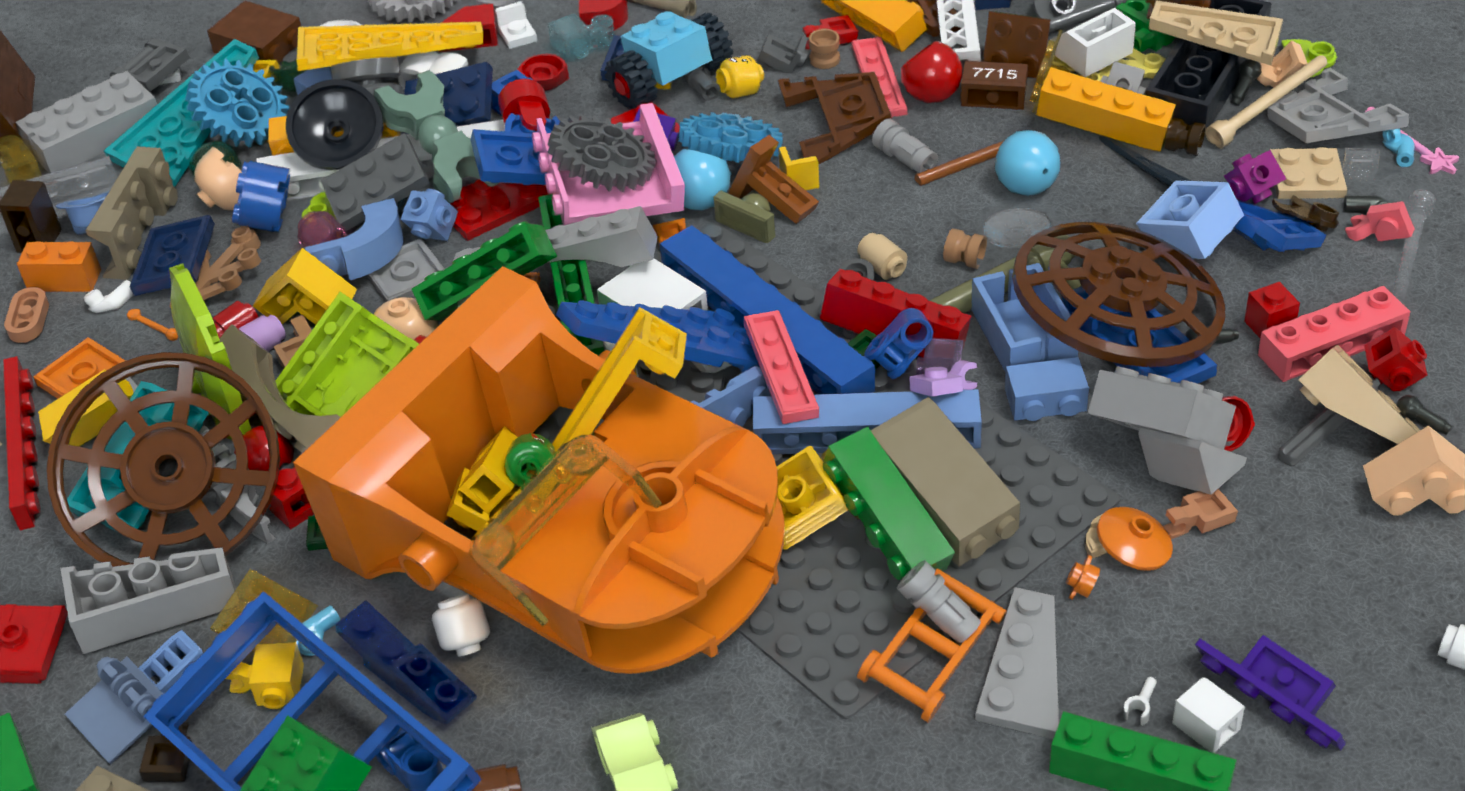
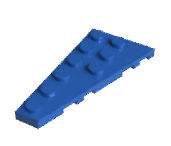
[556,300,760,373]

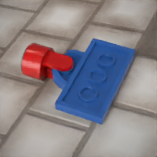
[470,79,560,185]

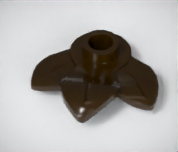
[1272,195,1339,231]

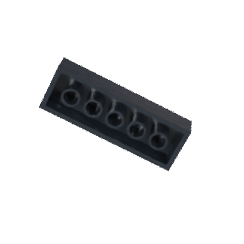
[1145,0,1272,137]

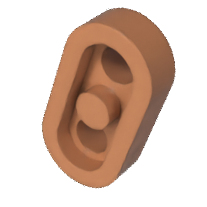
[4,287,49,343]

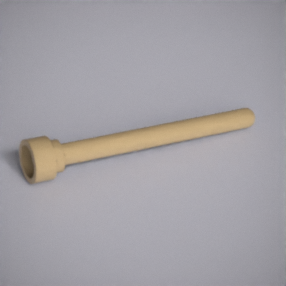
[1205,55,1327,149]

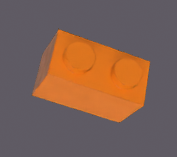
[17,241,101,292]

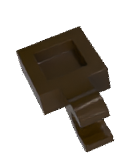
[139,722,192,781]

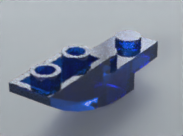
[335,600,477,725]

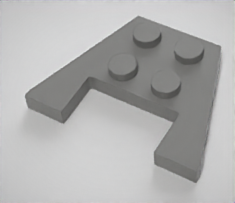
[1268,68,1409,143]

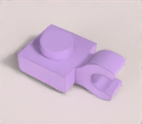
[910,360,977,397]

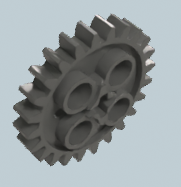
[547,114,657,192]

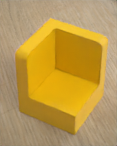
[779,146,819,190]

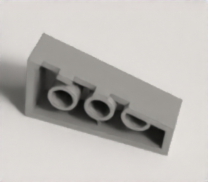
[60,548,240,654]

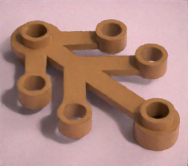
[170,226,261,308]

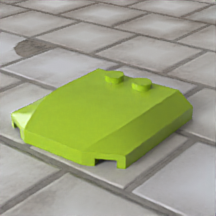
[169,263,251,440]
[275,292,419,417]

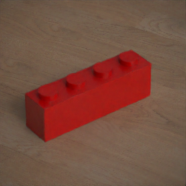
[820,269,972,368]

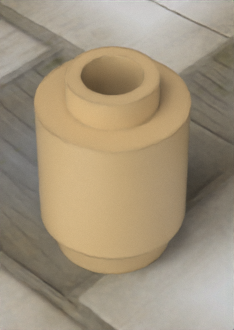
[857,233,907,280]

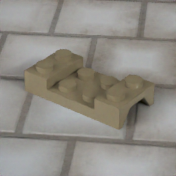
[86,146,178,280]

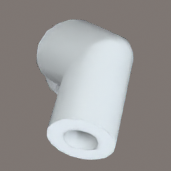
[84,280,133,313]

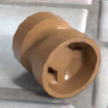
[809,29,840,69]
[943,228,987,269]

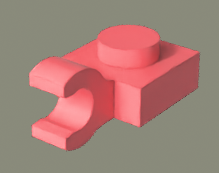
[1345,201,1415,241]

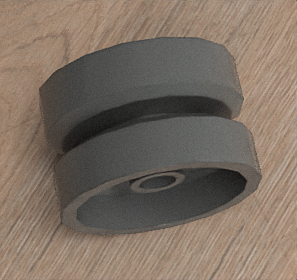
[330,57,404,95]

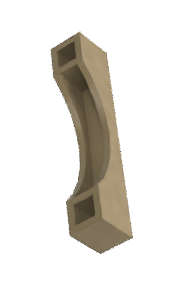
[220,324,341,453]

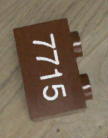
[961,61,1028,110]

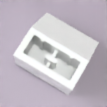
[1047,8,1136,77]

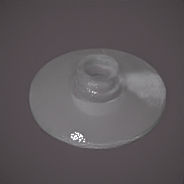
[983,208,1051,249]

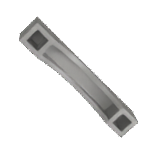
[454,206,658,267]

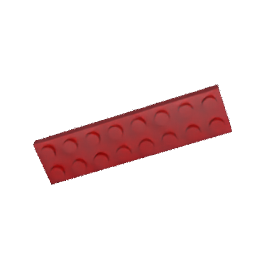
[450,101,680,241]

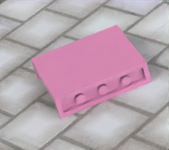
[532,103,685,225]

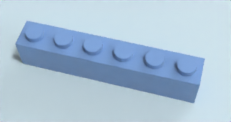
[753,389,982,454]

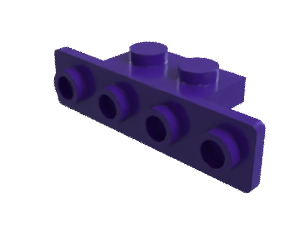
[1195,635,1346,750]

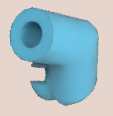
[1382,128,1415,167]
[296,606,340,656]

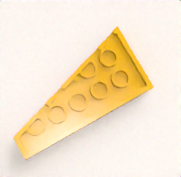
[297,22,483,71]

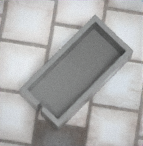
[16,71,157,177]

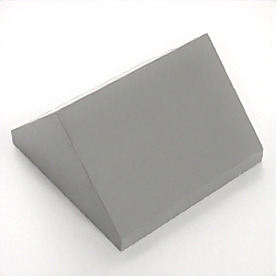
[1138,427,1247,495]

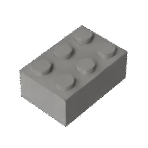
[1087,366,1236,449]

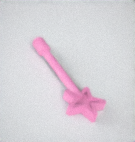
[1365,107,1459,174]

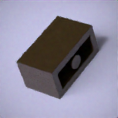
[0,180,62,253]

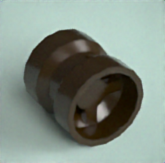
[1165,117,1206,156]

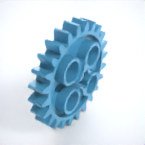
[185,59,289,148]
[679,112,783,163]

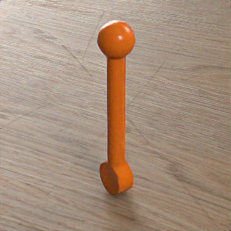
[127,309,178,341]

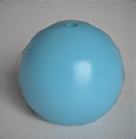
[995,130,1060,196]
[674,149,731,211]

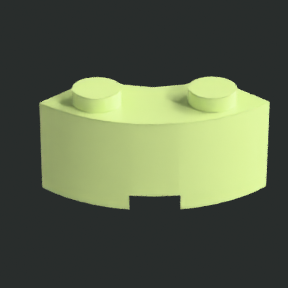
[591,713,678,791]

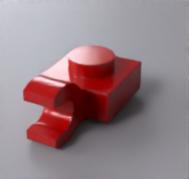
[803,15,858,49]

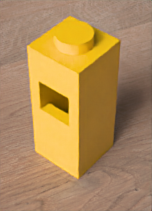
[38,369,133,447]
[459,426,518,514]

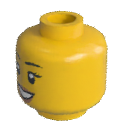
[716,55,764,99]

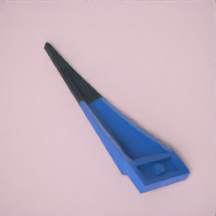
[1099,135,1327,252]

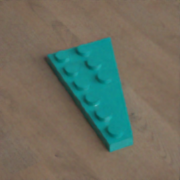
[103,39,259,187]

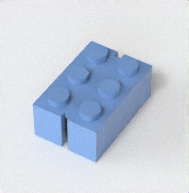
[971,263,1078,373]

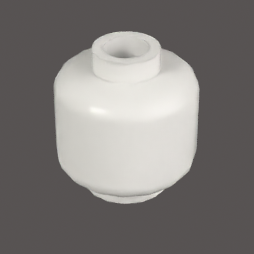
[432,594,490,657]

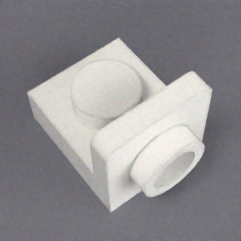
[495,2,537,49]

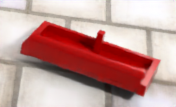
[0,604,68,684]

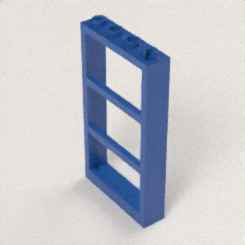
[143,591,482,791]

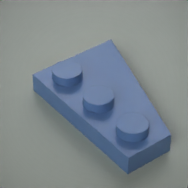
[691,366,770,427]

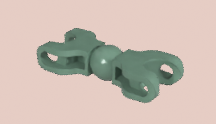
[373,70,502,203]

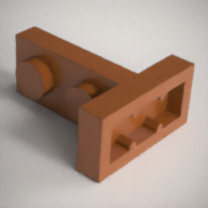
[728,135,819,224]

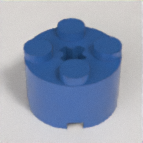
[232,161,290,233]

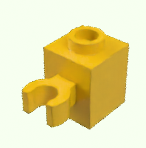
[225,642,304,709]

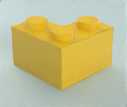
[253,248,357,325]

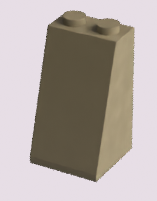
[871,397,1020,566]

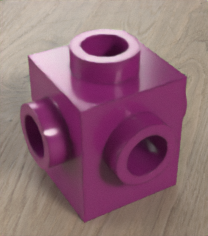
[1224,150,1286,204]

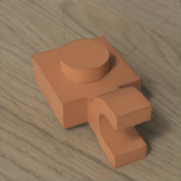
[1163,489,1238,539]

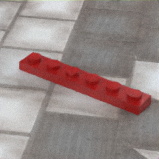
[3,356,41,530]

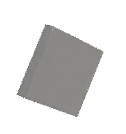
[367,238,445,302]

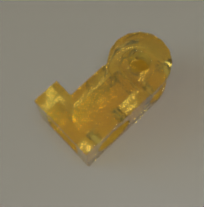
[0,135,42,185]

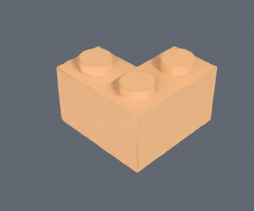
[1363,426,1465,516]

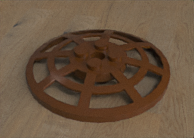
[1012,222,1225,367]
[47,352,280,567]

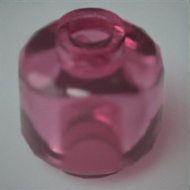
[297,211,347,248]

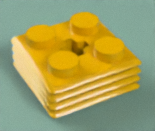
[776,446,848,550]

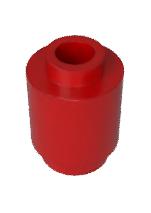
[212,301,258,339]

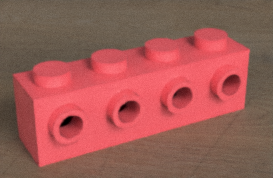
[1258,286,1411,382]

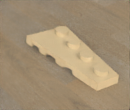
[1149,1,1283,66]

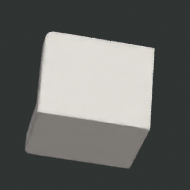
[1173,678,1245,753]

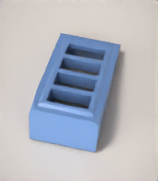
[139,630,203,694]

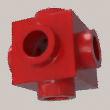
[1364,327,1428,391]

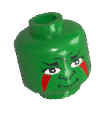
[505,433,557,489]

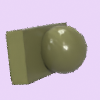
[714,190,775,243]

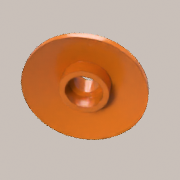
[1097,507,1173,571]

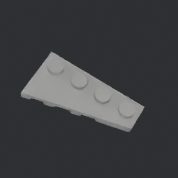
[975,587,1059,739]

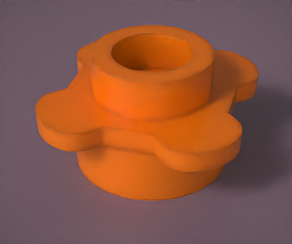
[1066,554,1100,600]

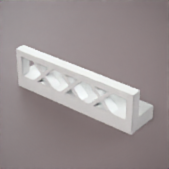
[937,0,981,62]

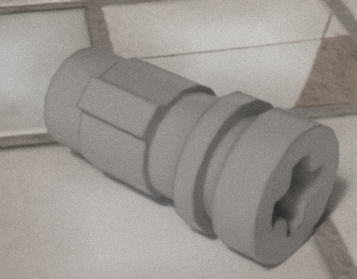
[872,119,938,173]
[897,560,981,644]

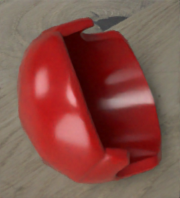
[234,426,294,471]

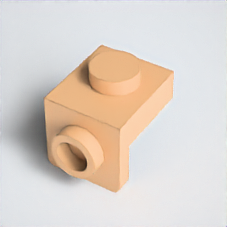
[1257,40,1307,87]

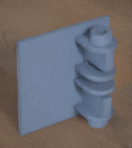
[65,657,163,764]

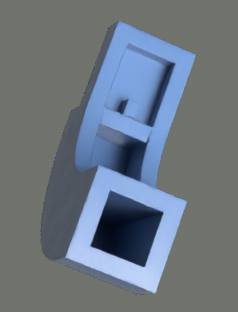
[305,198,404,280]

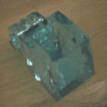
[548,13,616,62]

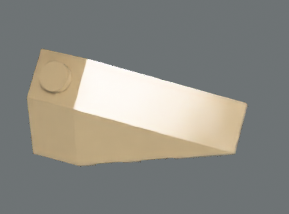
[1298,345,1420,444]

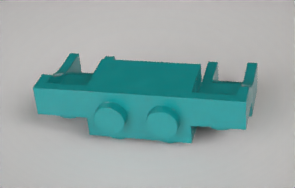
[67,381,209,532]

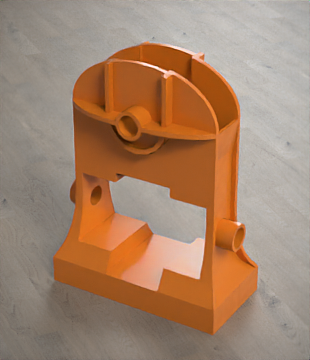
[293,266,785,674]

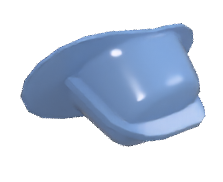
[56,190,110,234]

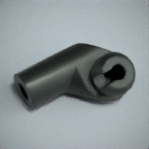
[1343,196,1390,215]

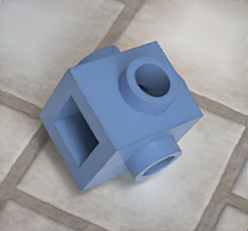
[401,189,458,241]

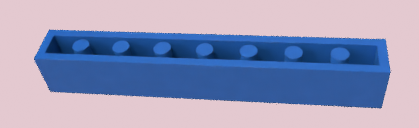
[659,225,875,394]

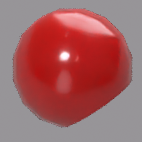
[901,41,963,103]

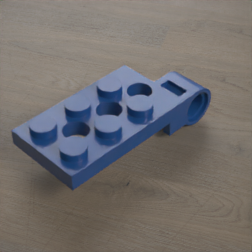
[1062,286,1217,384]

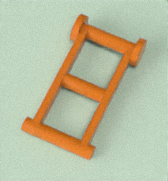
[857,568,1007,723]

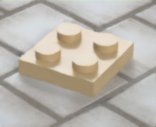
[1270,147,1347,199]

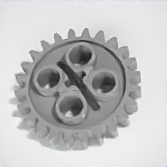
[369,0,459,23]

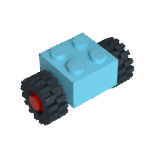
[605,12,733,110]

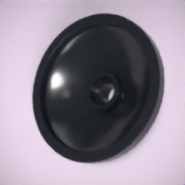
[285,79,383,170]

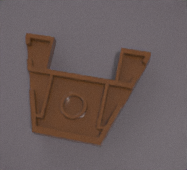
[778,72,892,164]

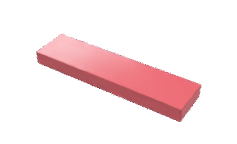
[852,37,907,117]
[744,310,819,424]

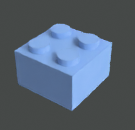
[1136,180,1244,259]

